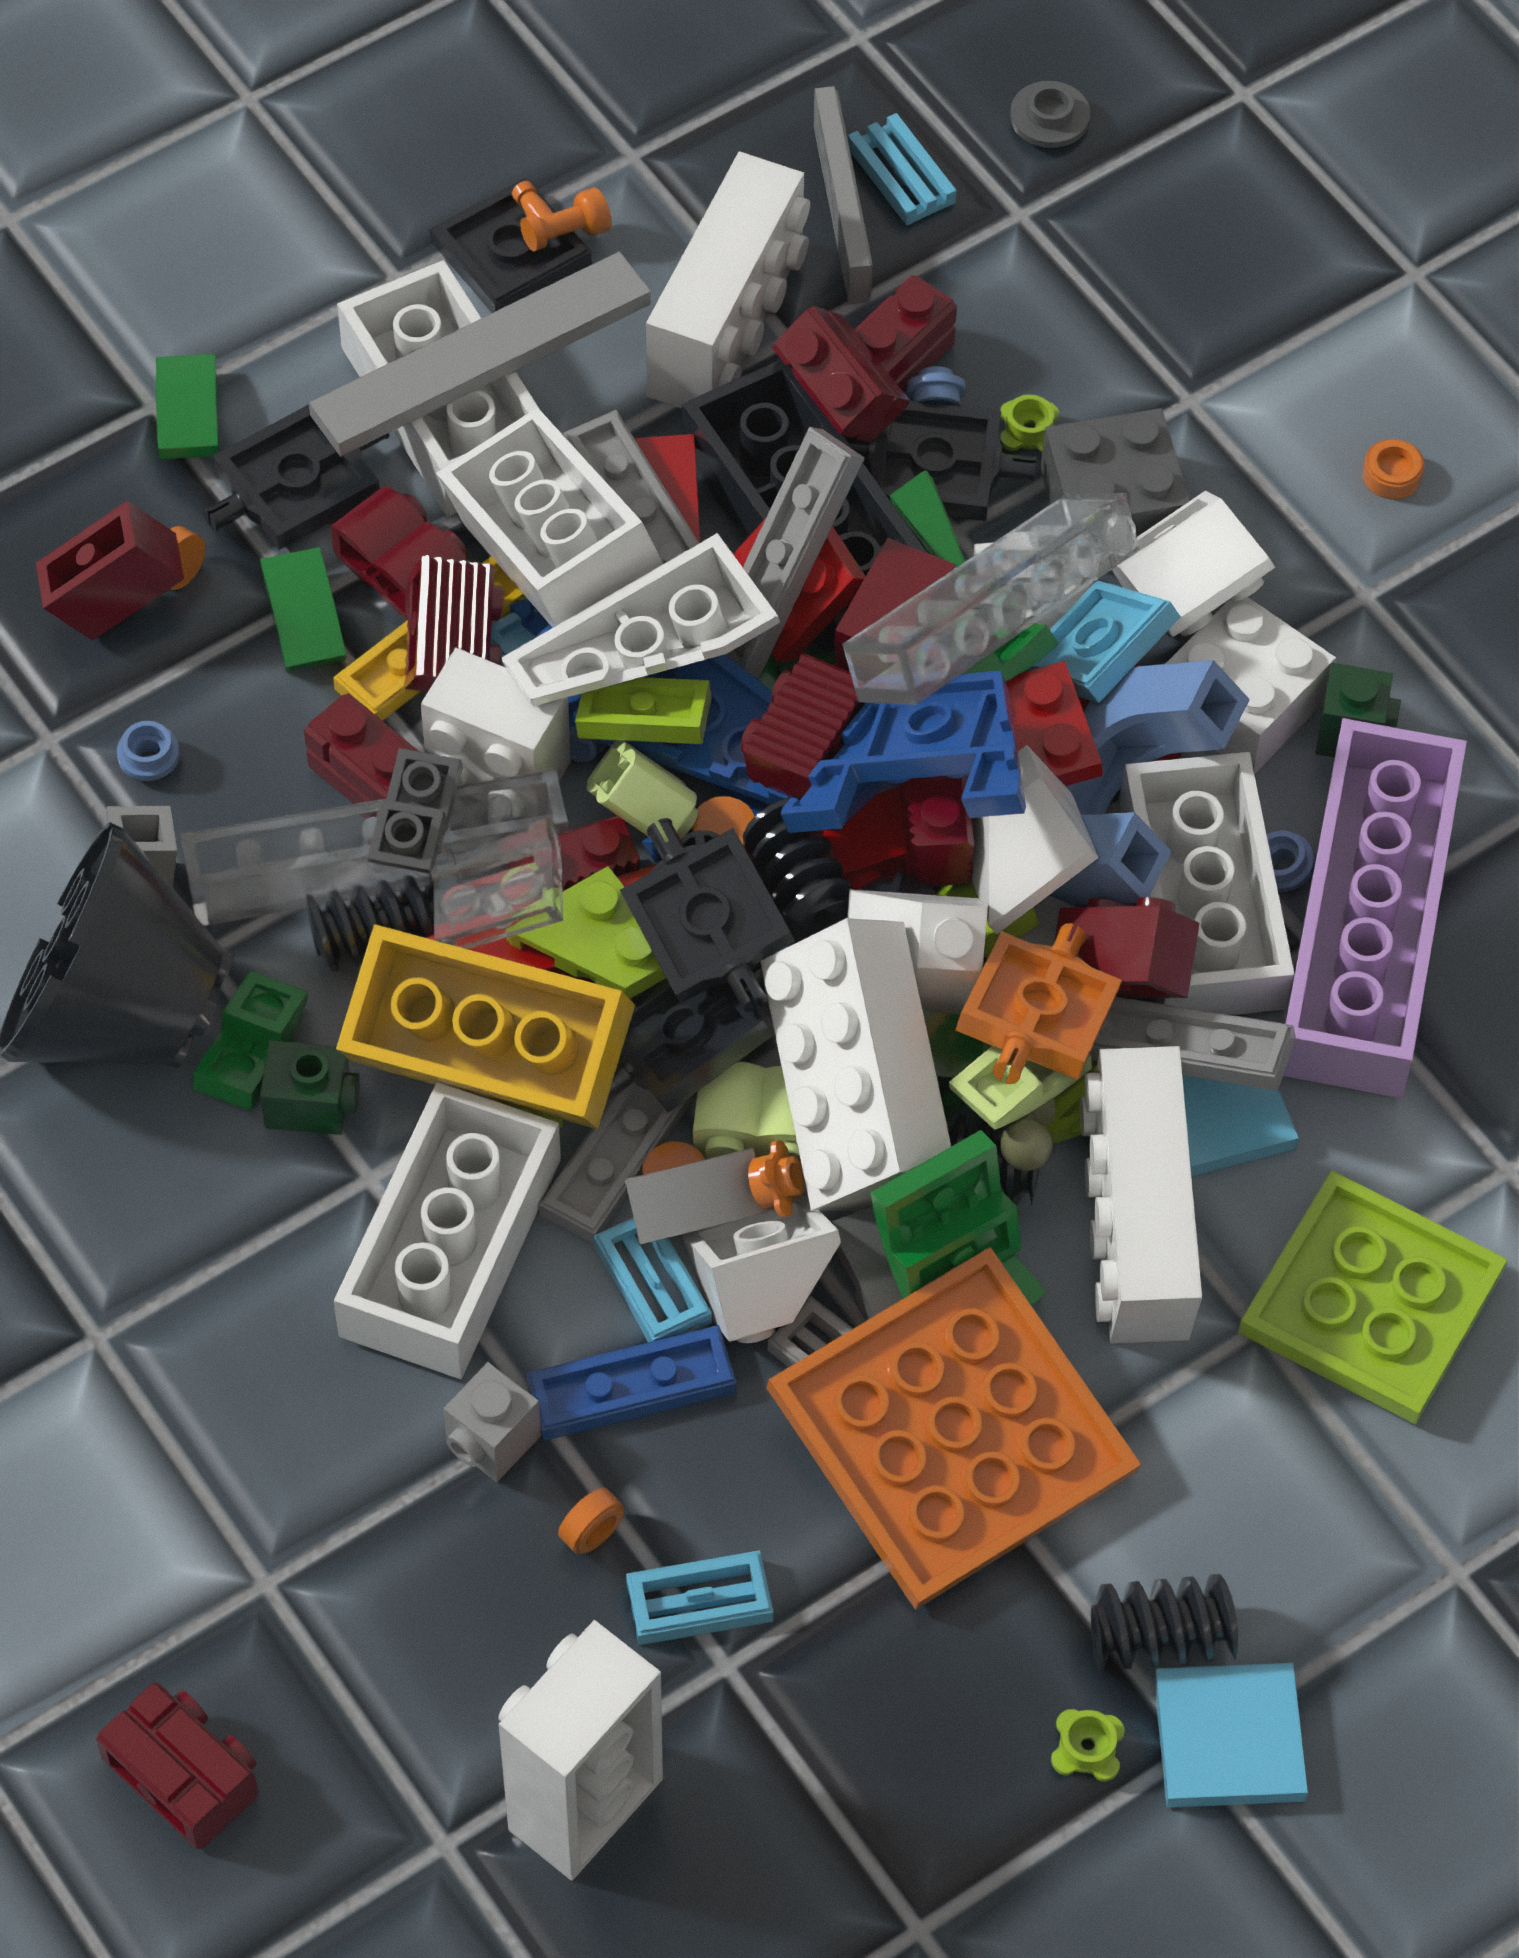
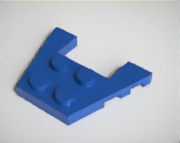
[781,670,1026,833]

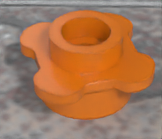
[748,1140,805,1218]

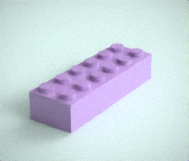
[1283,718,1467,1099]

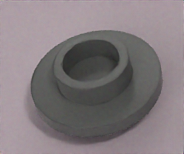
[1010,81,1090,148]

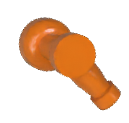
[512,181,612,251]

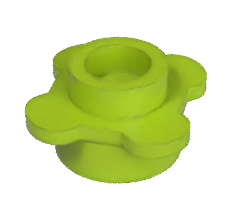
[1000,395,1059,452]
[1051,1709,1125,1781]

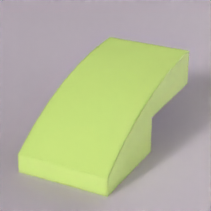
[949,1046,1092,1130]

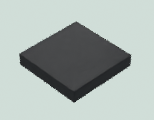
[430,178,592,313]

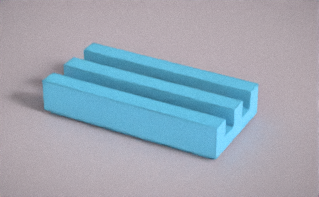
[847,113,956,226]
[593,1217,712,1342]
[626,1550,773,1645]

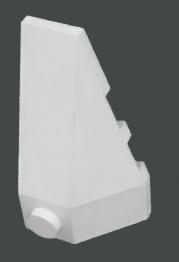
[501,533,780,706]

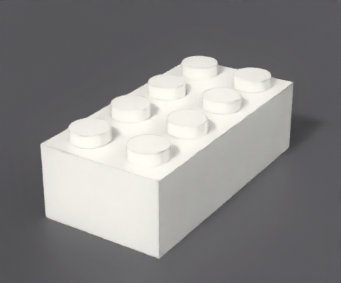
[646,151,810,408]
[337,260,539,517]
[436,407,663,628]
[1119,752,1295,1015]
[760,918,951,1211]
[1080,1046,1202,1344]
[334,1082,561,1380]
[498,1620,663,1881]

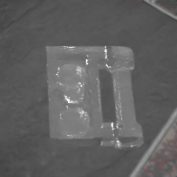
[431,818,564,949]

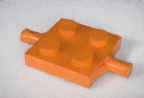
[955,923,1122,1084]

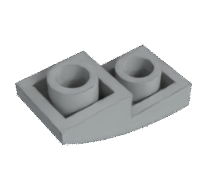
[625,1148,768,1244]

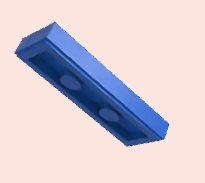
[526,1325,737,1441]

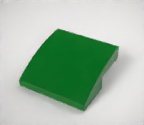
[871,1130,1021,1299]

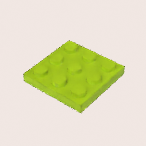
[1238,1170,1508,1425]

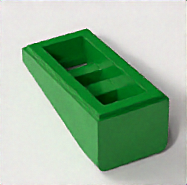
[890,470,973,604]

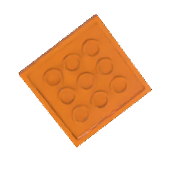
[766,1247,1141,1610]

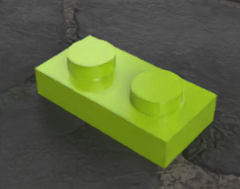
[575,677,712,744]

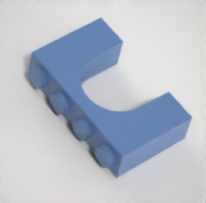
[1049,660,1250,905]

